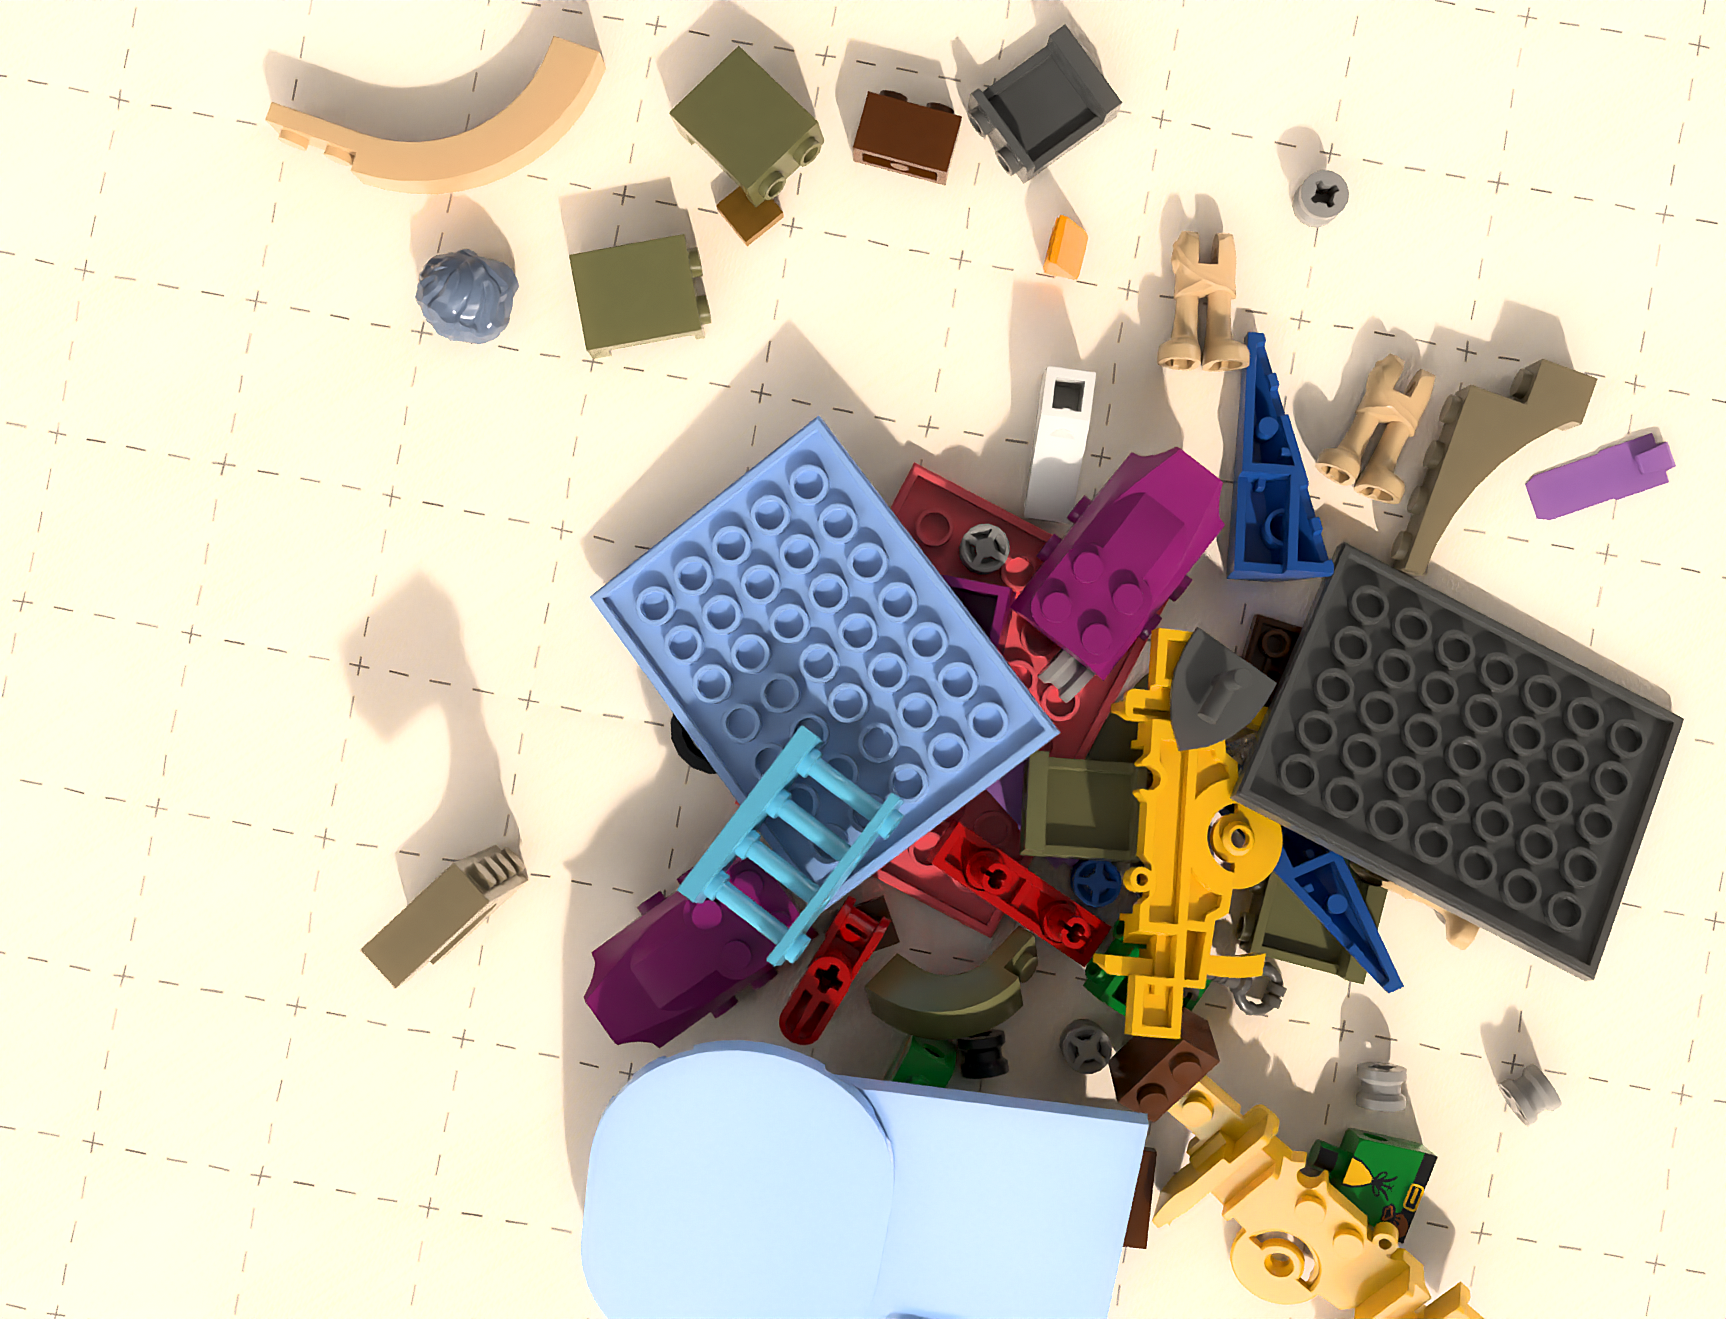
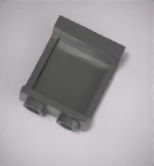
[967,24,1123,184]

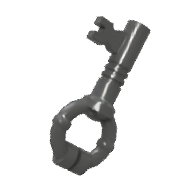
[1183,961,1287,1016]

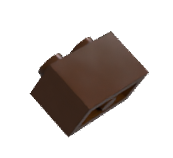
[853,90,962,186]
[1108,1006,1220,1123]

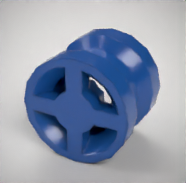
[1069,859,1122,907]

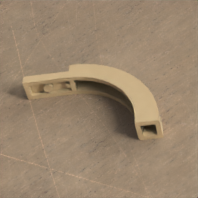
[265,36,606,194]

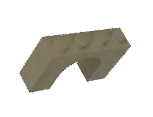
[360,845,528,989]

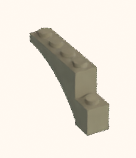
[1391,359,1598,577]

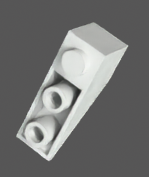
[1023,366,1096,524]

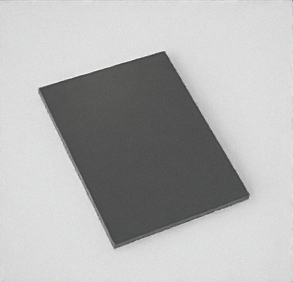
[1230,541,1684,982]

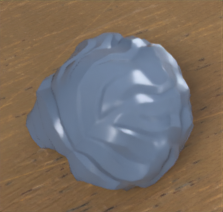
[415,249,519,345]

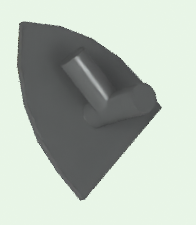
[1169,627,1277,751]

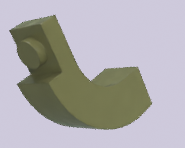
[865,926,1038,1040]

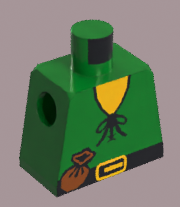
[1308,1128,1438,1244]

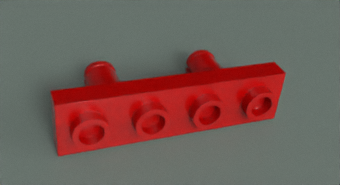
[926,819,1112,968]

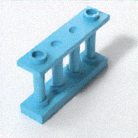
[677,725,904,966]

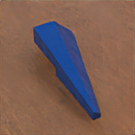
[1226,332,1334,582]
[1218,803,1404,994]

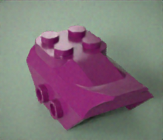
[1010,446,1225,681]
[583,857,819,1049]

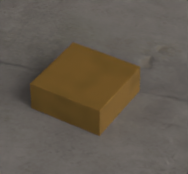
[716,187,784,247]

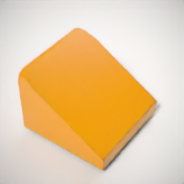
[1043,215,1088,280]

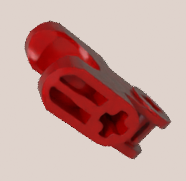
[779,895,891,1045]

